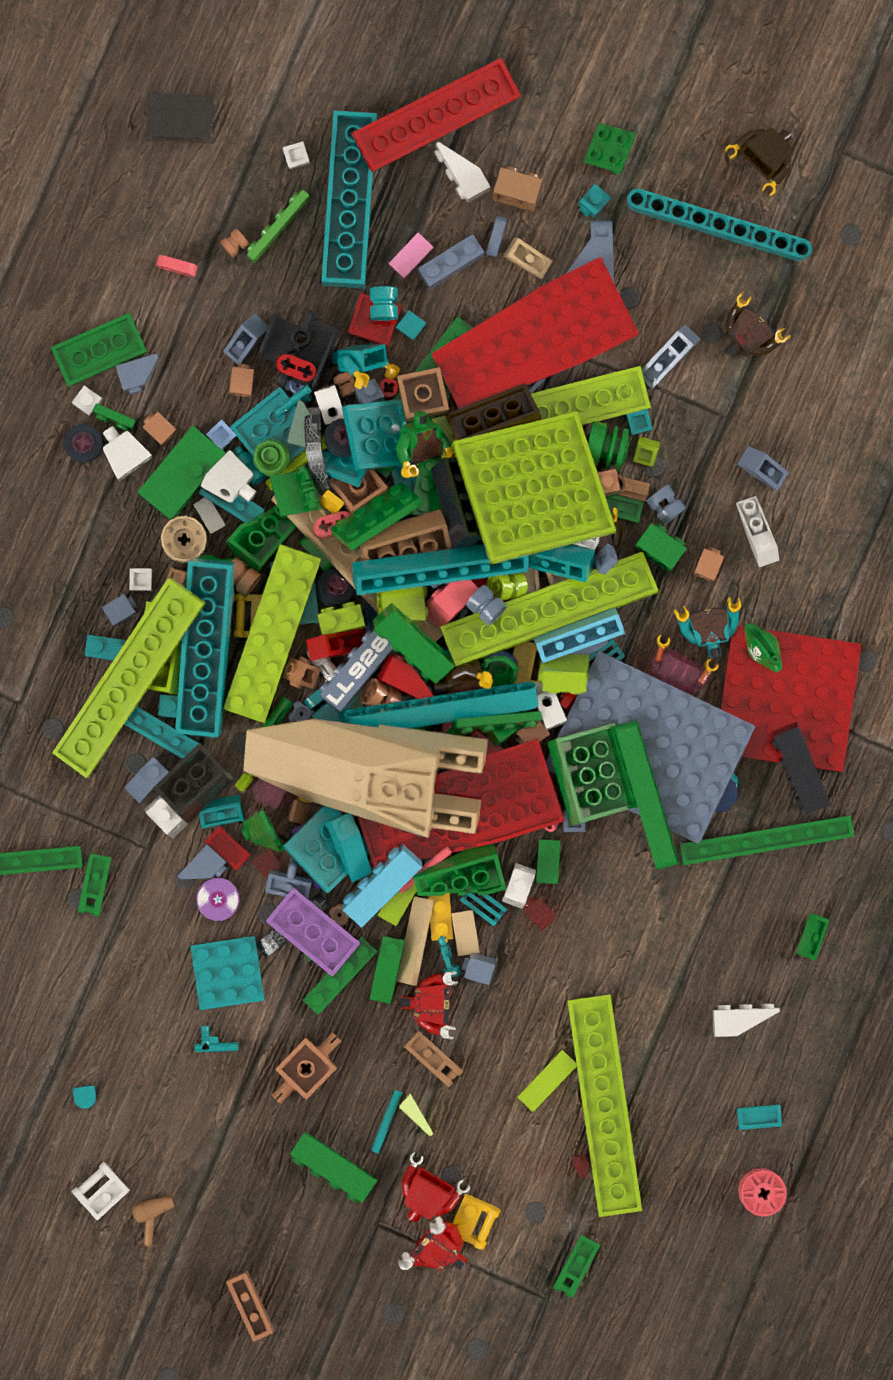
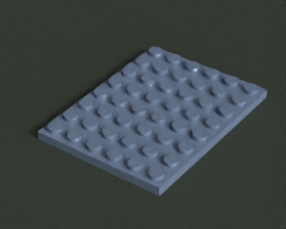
[546,651,756,844]

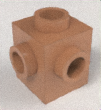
[283,657,321,689]

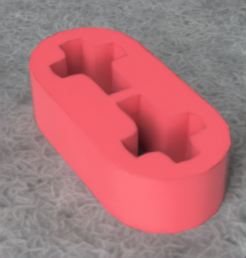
[156,255,198,277]
[313,511,351,539]

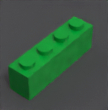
[373,603,454,684]
[290,1131,377,1203]

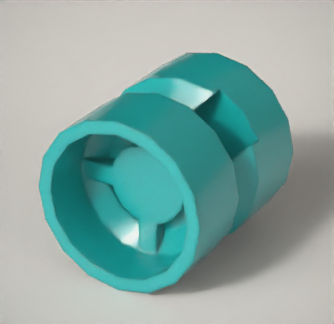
[370,286,398,321]

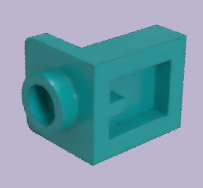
[578,184,611,218]

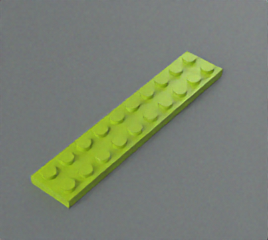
[431,366,651,459]
[440,552,659,667]
[52,577,205,778]
[567,994,642,1217]

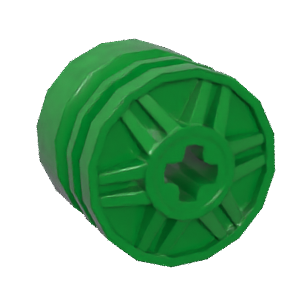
[588,421,630,473]

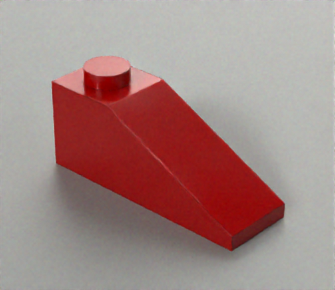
[306,628,366,661]
[377,654,434,699]

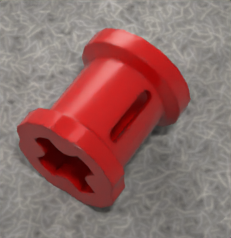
[380,378,398,400]

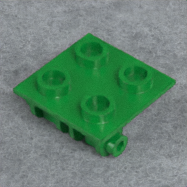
[584,123,636,175]
[270,466,322,517]

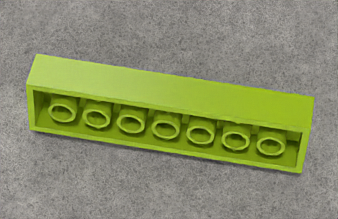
[223,544,322,723]

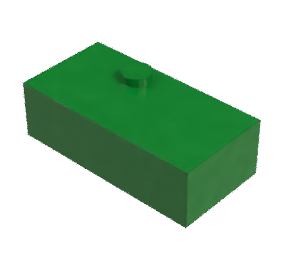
[138,426,226,520]

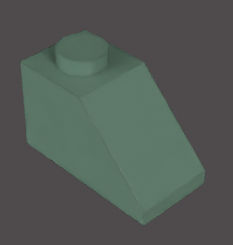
[287,400,322,449]

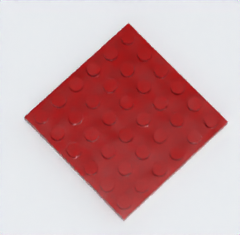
[720,625,861,772]

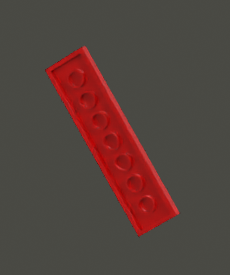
[352,58,521,173]

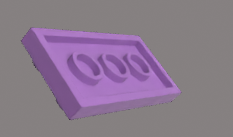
[266,888,360,977]

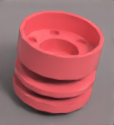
[738,1167,787,1217]

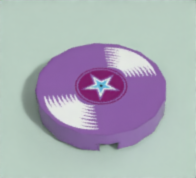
[196,878,240,921]

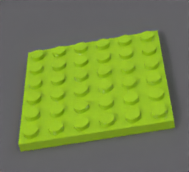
[452,411,616,564]

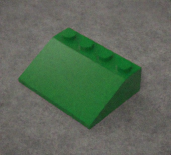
[547,723,638,826]

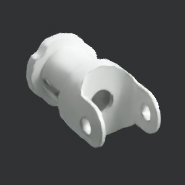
[307,652,337,682]

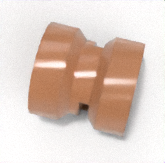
[220,228,250,258]
[333,372,355,399]

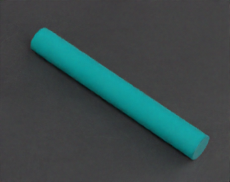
[371,1090,402,1154]

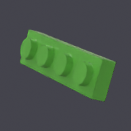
[247,190,310,264]

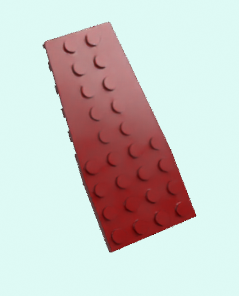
[432,257,639,409]
[357,738,565,868]

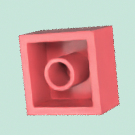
[425,580,479,629]

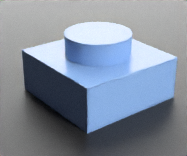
[206,420,236,450]

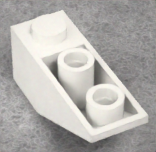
[434,142,490,203]
[736,496,779,567]
[713,1004,780,1037]

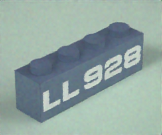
[320,630,393,713]

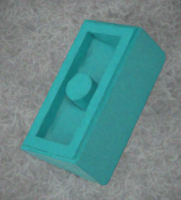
[197,795,244,829]

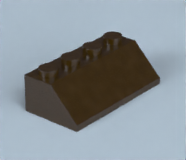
[445,383,542,441]

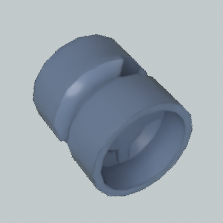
[646,485,686,525]
[466,585,507,626]

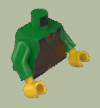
[395,411,456,478]

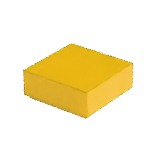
[320,490,344,514]

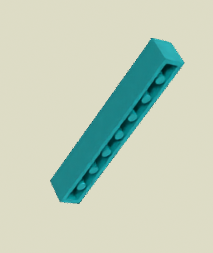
[352,544,528,595]

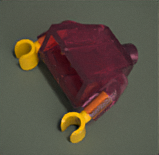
[651,635,719,695]

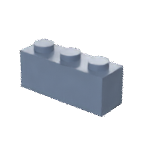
[418,234,484,290]

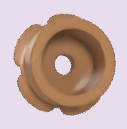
[329,904,350,926]

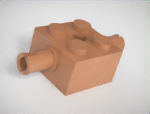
[271,1032,342,1104]

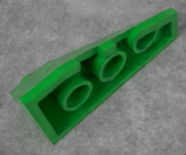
[226,505,297,573]
[241,810,285,852]
[413,844,506,896]

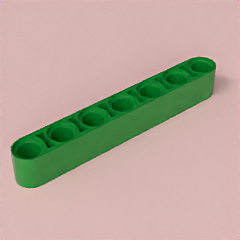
[615,719,679,870]

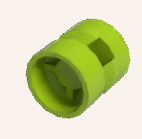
[486,572,528,600]

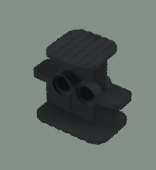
[259,310,339,391]

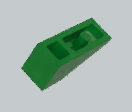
[370,936,405,1004]

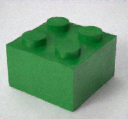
[634,523,687,573]

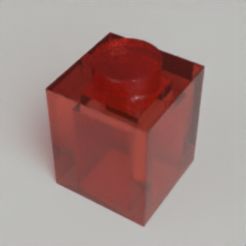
[523,897,558,931]

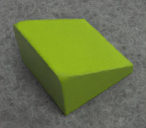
[632,437,660,467]

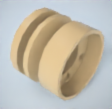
[161,516,207,563]

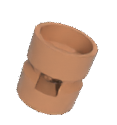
[232,557,262,597]
[361,678,402,706]

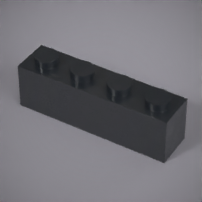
[431,457,482,548]
[771,722,830,814]

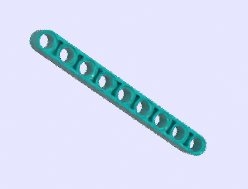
[627,189,812,262]
[343,682,538,729]

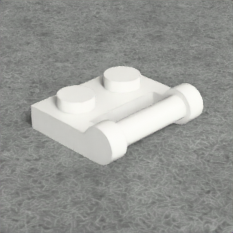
[72,1162,130,1220]

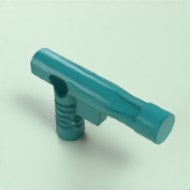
[274,384,313,417]
[195,1026,239,1052]

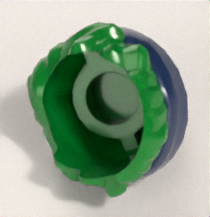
[480,651,519,687]

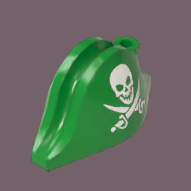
[744,623,782,673]

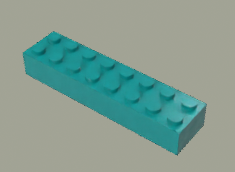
[321,110,377,289]
[175,558,236,738]

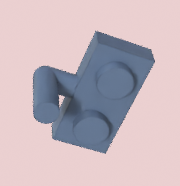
[265,857,312,899]

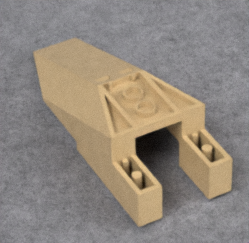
[243,719,488,838]

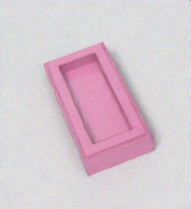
[389,233,434,279]

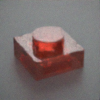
[571,1154,590,1179]

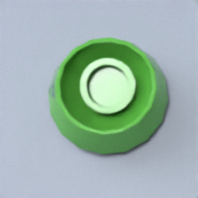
[253,438,290,476]

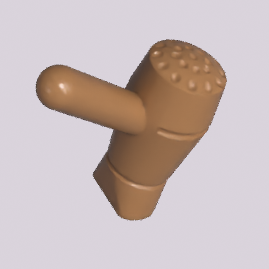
[132,1194,175,1247]

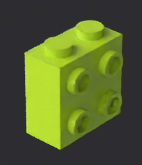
[376,586,428,625]
[317,602,366,635]
[538,654,589,694]

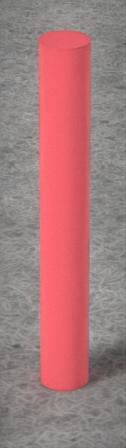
[399,846,452,893]

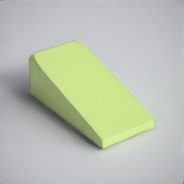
[399,1094,433,1136]

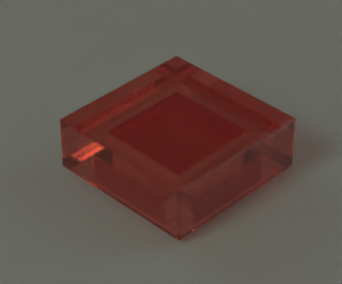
[252,849,282,878]

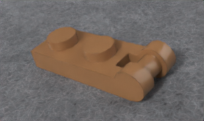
[404,1031,464,1087]

